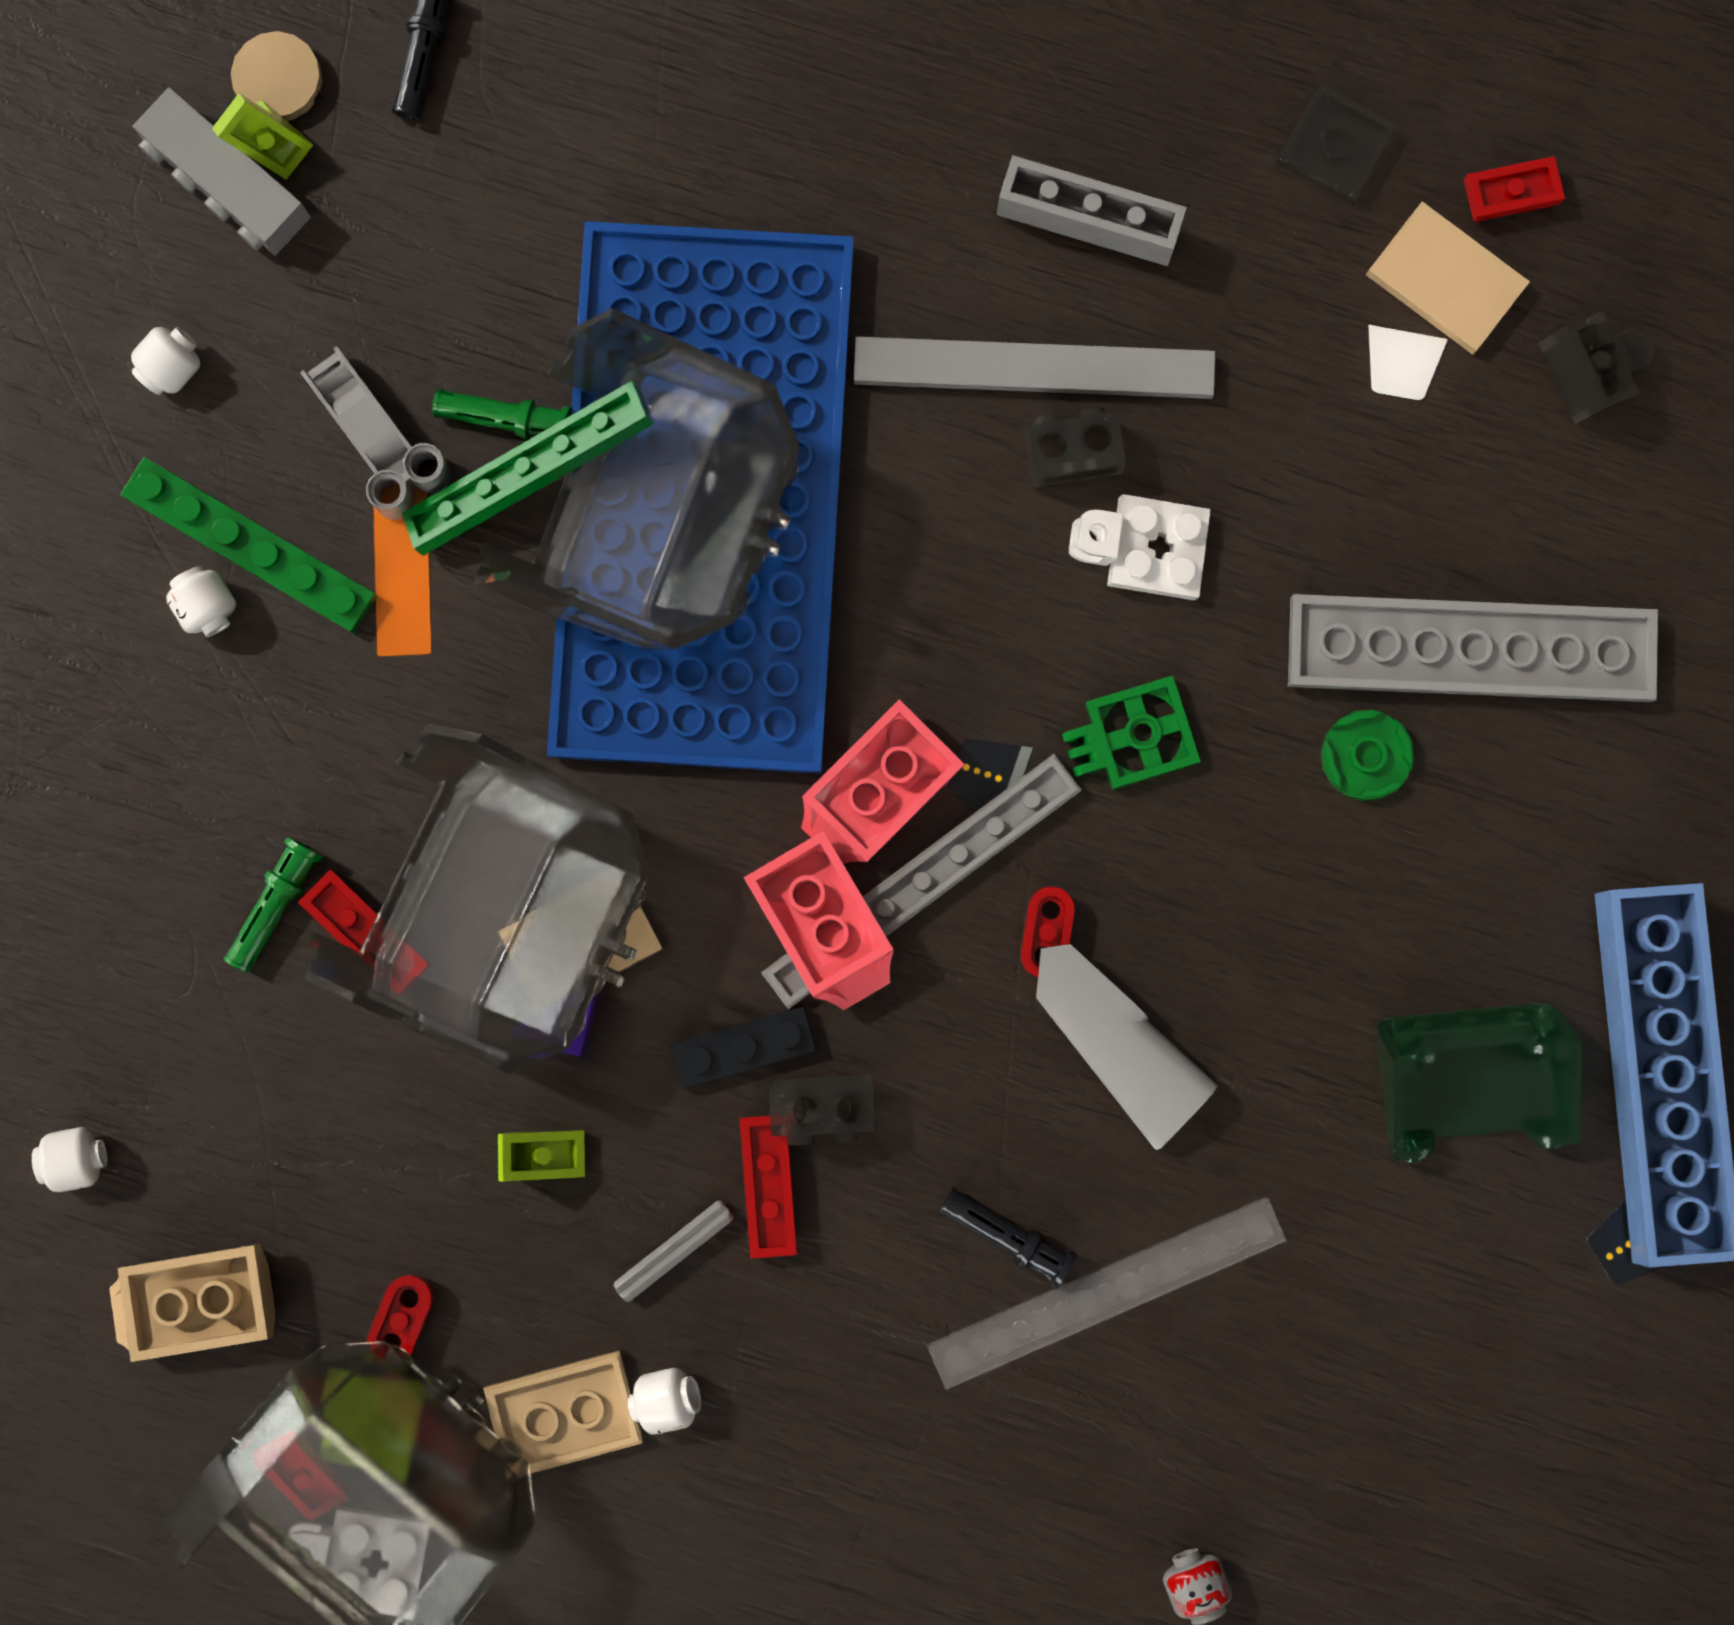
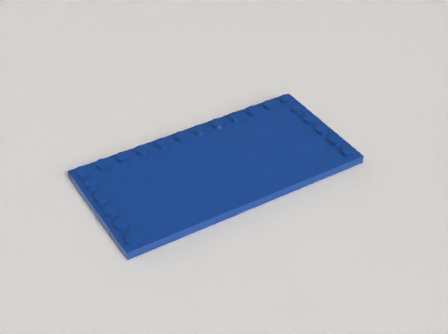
[547,221,854,774]

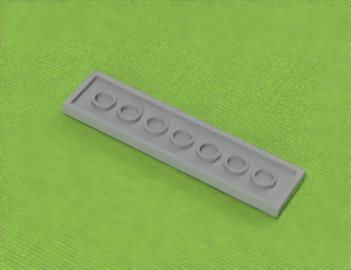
[1288,594,1658,702]

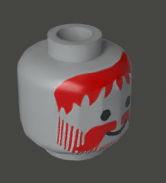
[1163,1548,1232,1625]

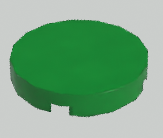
[1321,710,1414,801]

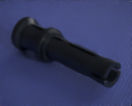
[391,0,453,121]
[939,1188,1077,1290]

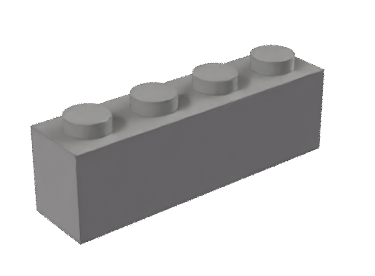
[132,87,311,256]
[997,155,1187,266]

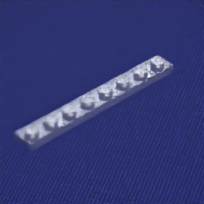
[927,1197,1287,1390]

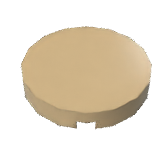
[231,31,323,121]

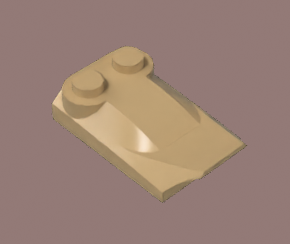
[109,1244,275,1362]

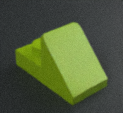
[212,93,313,180]
[498,1130,585,1182]

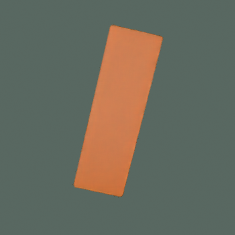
[373,486,431,656]

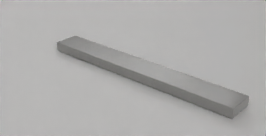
[854,337,1215,399]
[761,754,1081,1010]

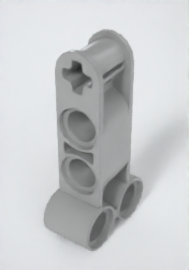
[300,346,451,520]

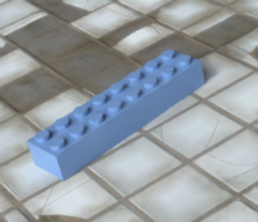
[1594,883,1734,1267]

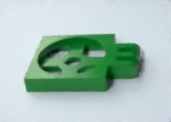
[1062,676,1201,790]

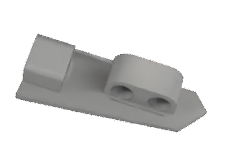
[1036,944,1218,1150]

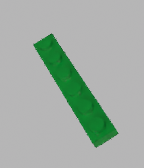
[402,381,654,556]
[120,457,378,634]

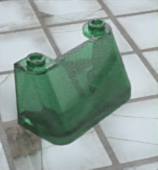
[1377,1004,1582,1162]

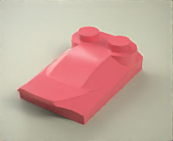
[801,699,965,864]
[744,831,894,1010]

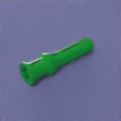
[432,388,571,440]
[223,836,324,973]

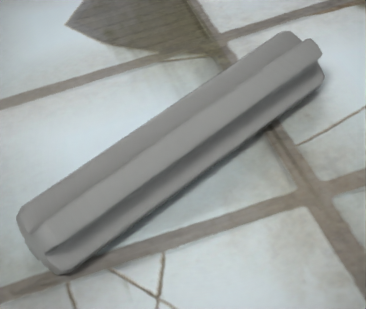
[614,1200,734,1302]

